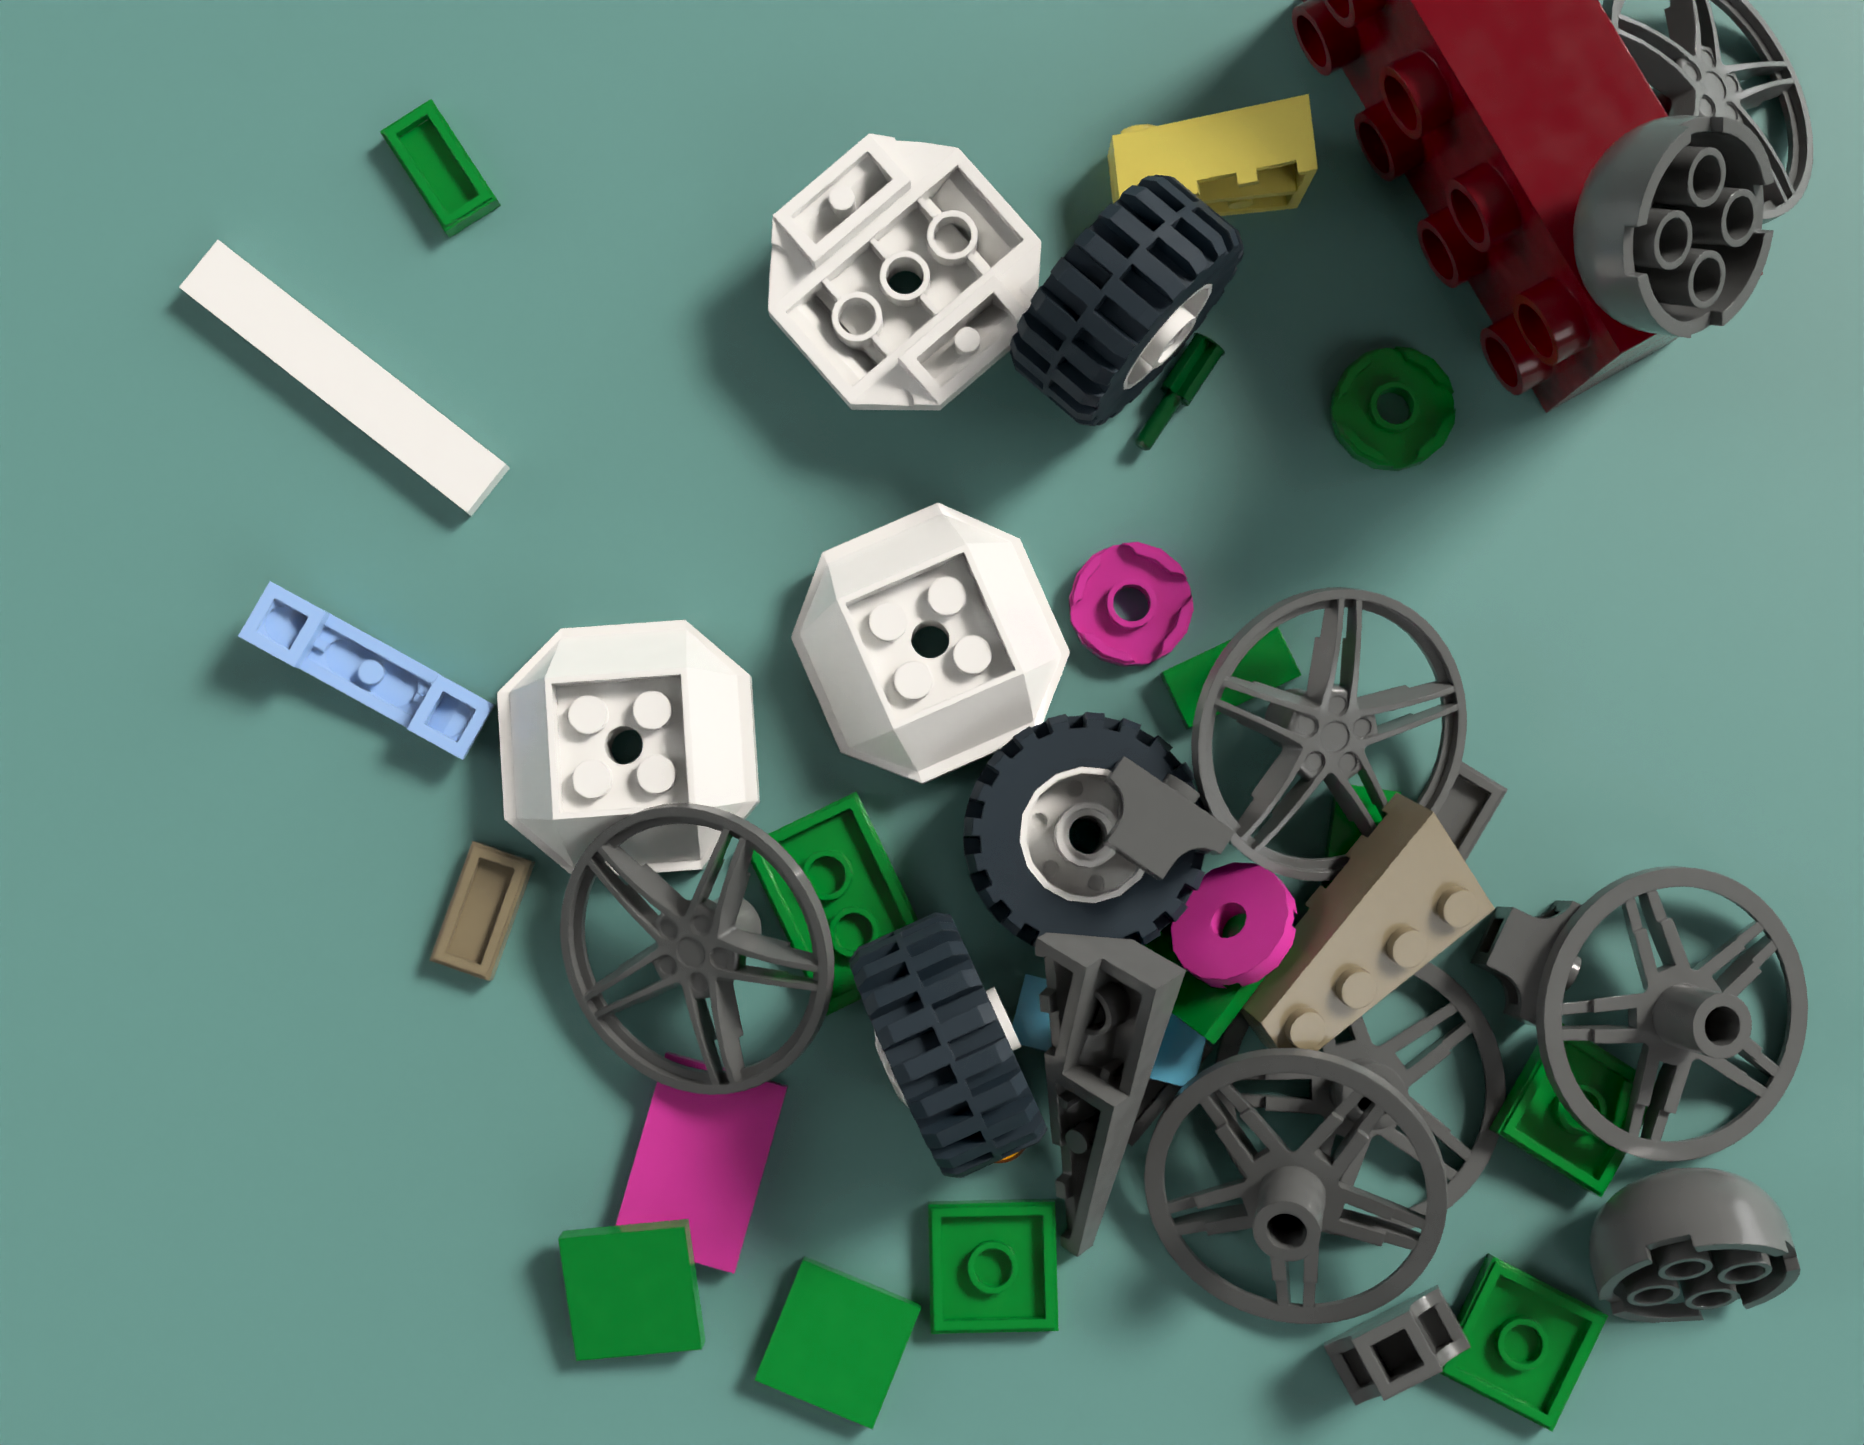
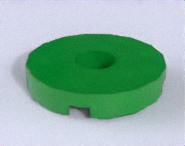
[1330,346,1456,471]

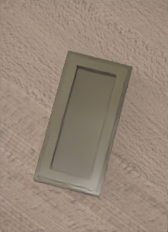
[429,841,535,981]

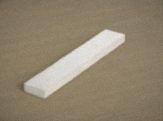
[179,240,510,516]

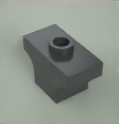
[1102,756,1235,880]
[1470,900,1582,1027]
[1324,1285,1471,1406]

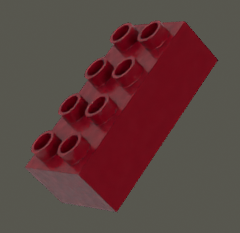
[1292,0,1763,413]

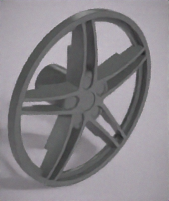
[1602,0,1813,224]
[1191,587,1467,881]
[560,803,834,1095]
[1536,866,1808,1162]
[1214,962,1506,1237]
[1144,1048,1448,1324]

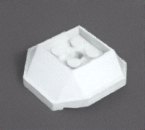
[768,133,1041,410]
[791,503,1070,784]
[497,620,760,876]

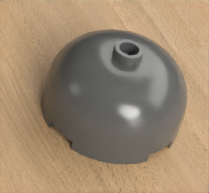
[1573,115,1774,338]
[1589,1168,1801,1323]

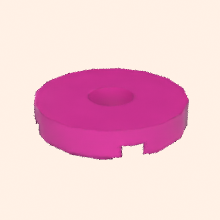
[1068,542,1194,667]
[1171,862,1297,988]

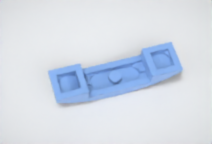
[238,581,495,760]

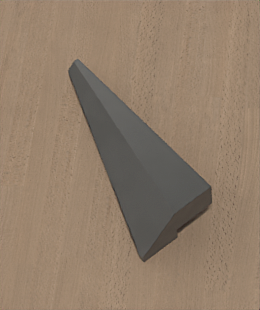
[1035,932,1186,1257]

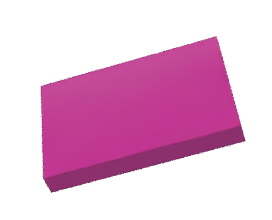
[615,1051,788,1274]

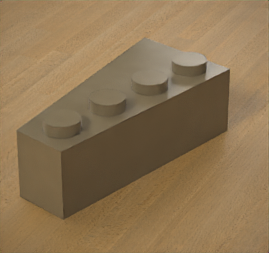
[1240,792,1495,1051]

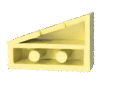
[1107,94,1318,216]

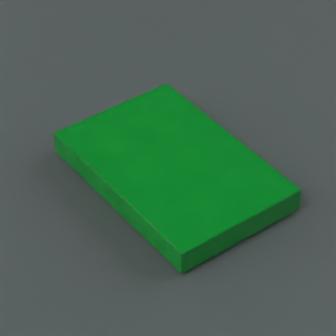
[751,791,918,1016]

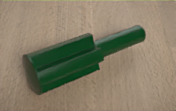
[1135,333,1225,451]

